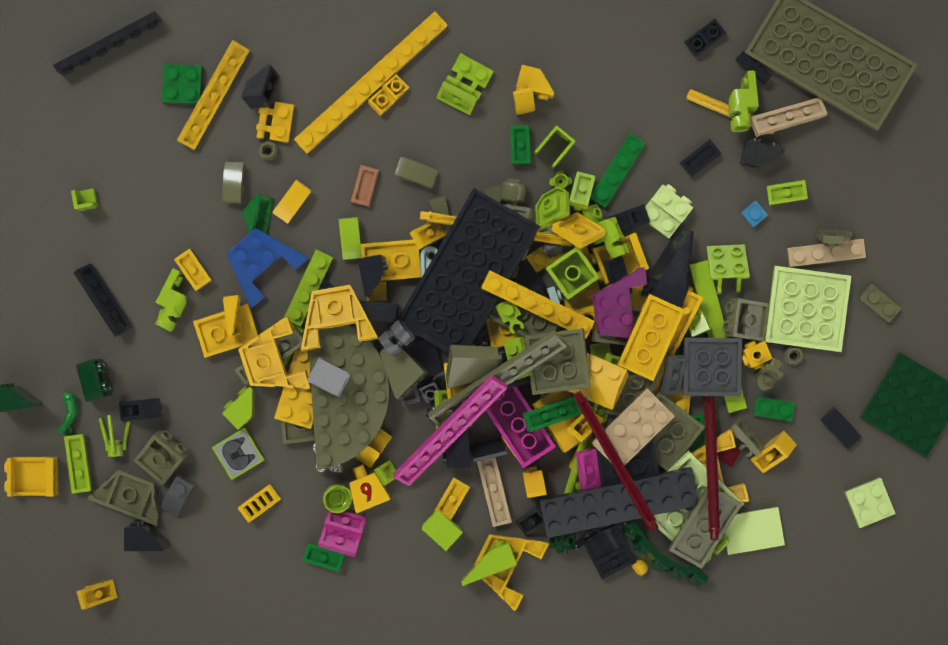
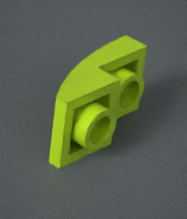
[338,217,362,260]

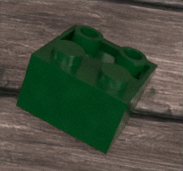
[76,359,113,402]

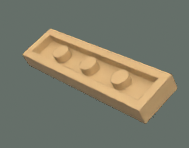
[750,98,828,137]
[786,239,866,267]
[477,457,512,527]

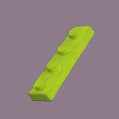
[284,250,334,327]

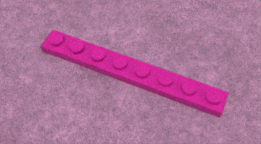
[394,375,507,486]

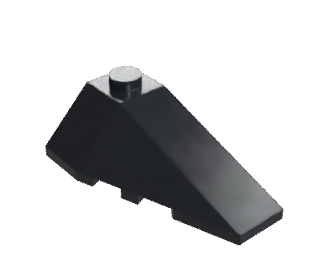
[641,228,694,308]

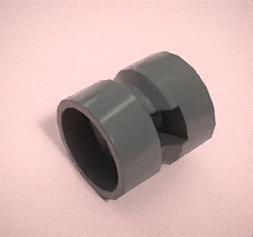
[378,320,415,357]

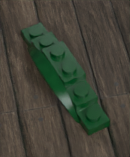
[621,519,709,587]

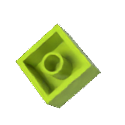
[545,247,600,301]

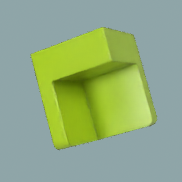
[71,188,99,211]

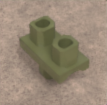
[754,358,784,391]

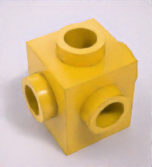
[742,341,773,370]

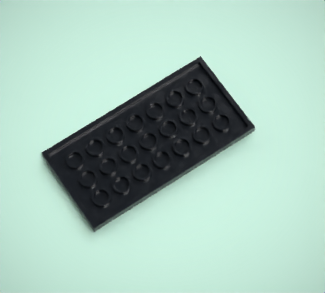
[397,188,541,353]

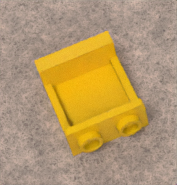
[590,233,649,285]
[4,457,58,497]

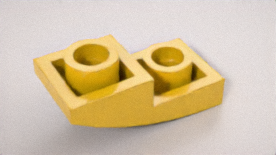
[367,74,409,116]
[513,86,535,116]
[272,179,312,224]

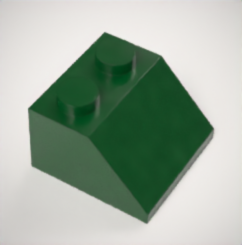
[0,383,43,412]

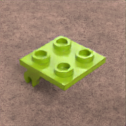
[706,244,750,294]

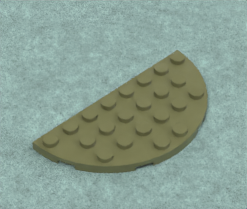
[306,315,389,470]

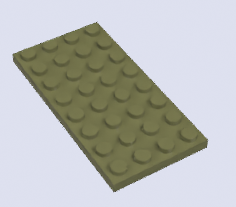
[745,0,918,131]

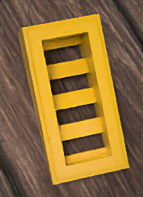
[223,295,241,335]
[238,484,281,523]

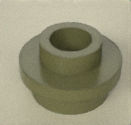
[259,141,278,160]
[784,346,803,365]

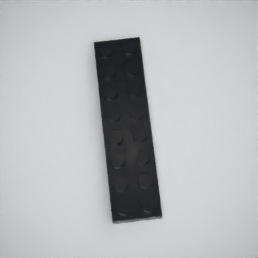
[539,467,698,538]

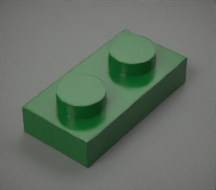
[510,125,531,165]
[753,396,795,422]
[302,542,345,572]

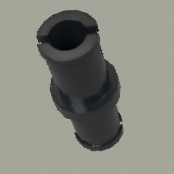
[735,51,772,85]

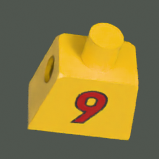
[349,464,391,513]

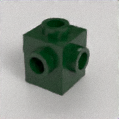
[549,532,576,553]

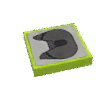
[212,427,265,480]

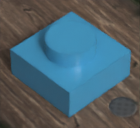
[740,201,768,228]

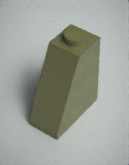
[380,339,429,400]
[446,345,502,388]

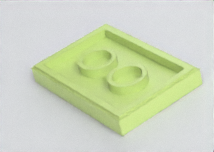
[724,507,785,555]

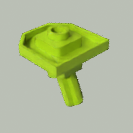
[535,186,570,231]

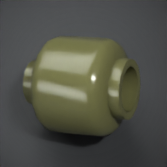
[500,178,526,206]

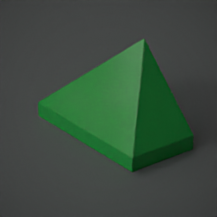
[241,194,274,234]

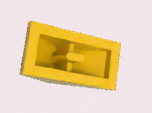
[567,411,603,443]

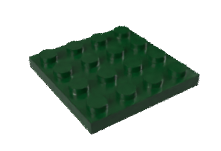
[859,352,948,457]

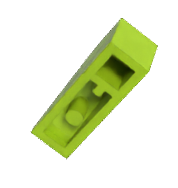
[461,540,517,586]

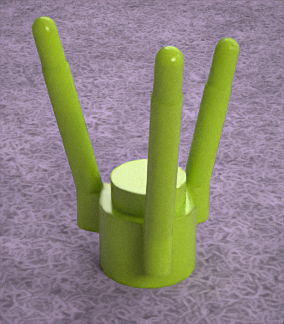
[99,415,130,457]

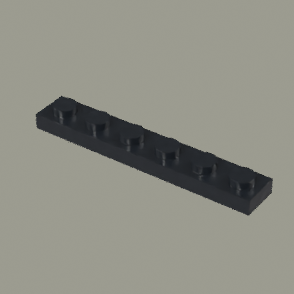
[53,11,162,75]

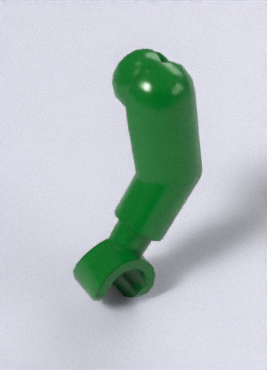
[57,392,78,435]

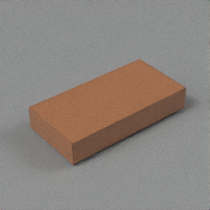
[351,165,379,207]

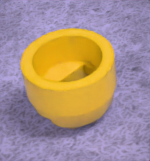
[631,560,648,577]

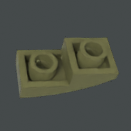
[393,157,438,189]
[222,162,246,203]

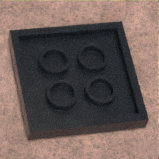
[592,434,659,486]

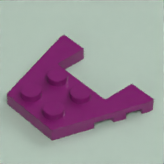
[592,267,647,338]

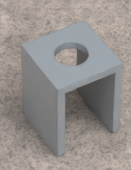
[307,358,350,397]

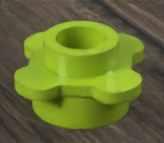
[549,170,572,189]

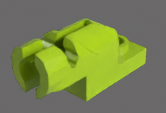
[728,71,759,132]
[581,203,630,259]
[155,268,188,331]

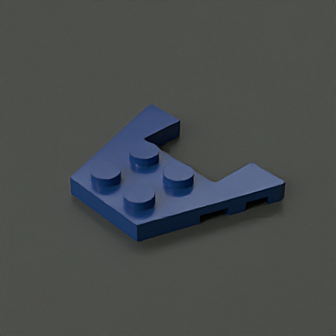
[227,228,308,308]

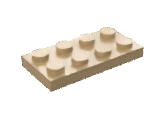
[591,388,675,465]

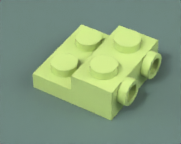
[645,184,693,239]

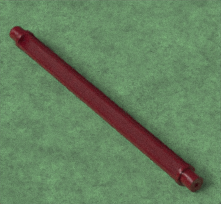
[573,391,658,531]
[703,396,720,541]

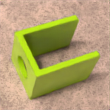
[534,125,576,169]
[422,510,463,551]

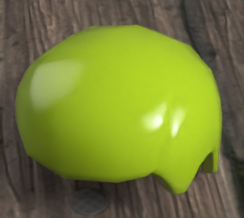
[323,484,353,513]

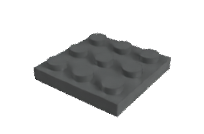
[682,337,742,396]

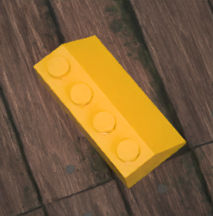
[567,353,628,411]

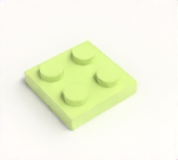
[844,478,895,528]

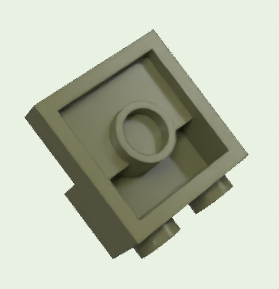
[723,298,770,341]
[134,430,189,486]

